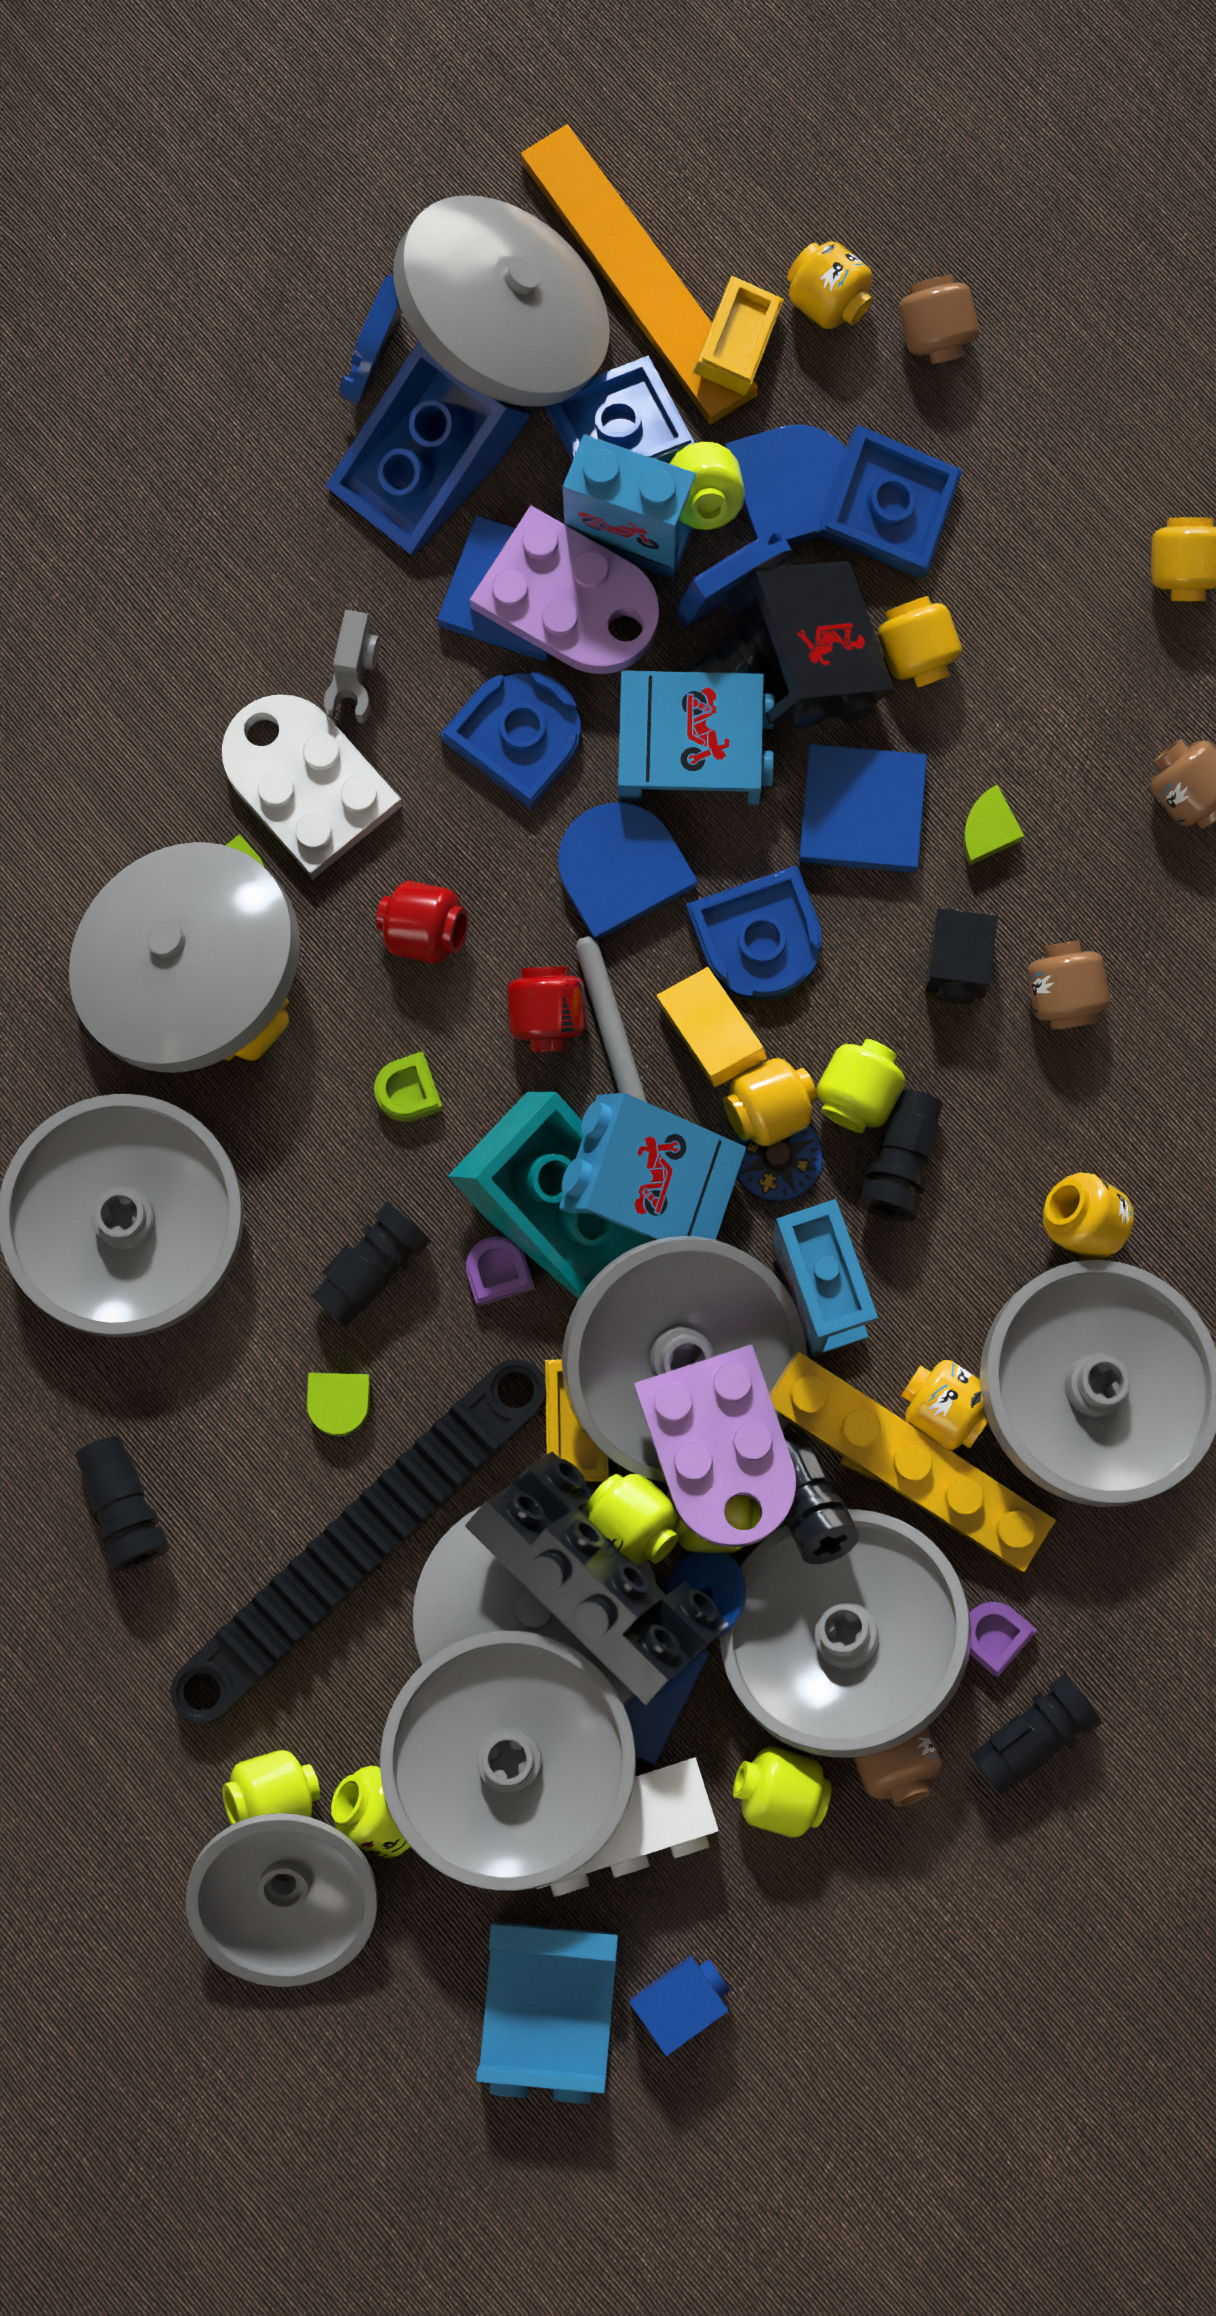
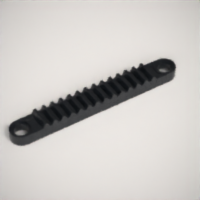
[170,1359,546,1724]

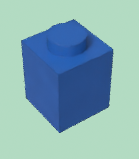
[629,1954,731,2056]

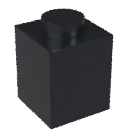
[925,907,998,1004]

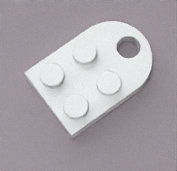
[222,695,402,880]

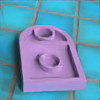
[469,505,659,674]
[634,1344,796,1547]

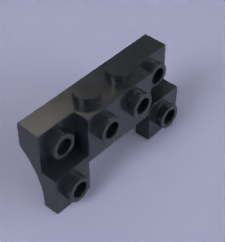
[465,1451,730,1705]

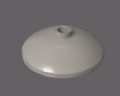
[186,1813,378,1987]

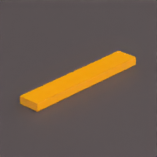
[520,124,758,425]

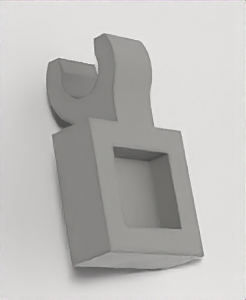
[324,609,380,723]

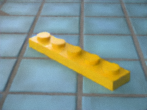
[769,1352,1056,1572]

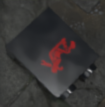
[725,561,894,728]

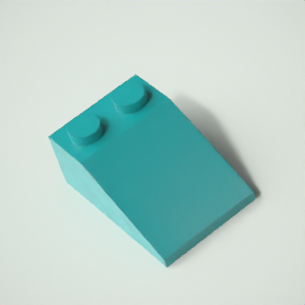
[447,1092,653,1299]

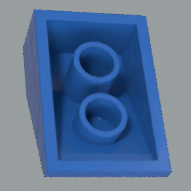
[325,340,532,555]

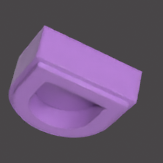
[466,1236,535,1307]
[969,1602,1037,1678]

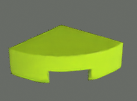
[963,785,1024,866]

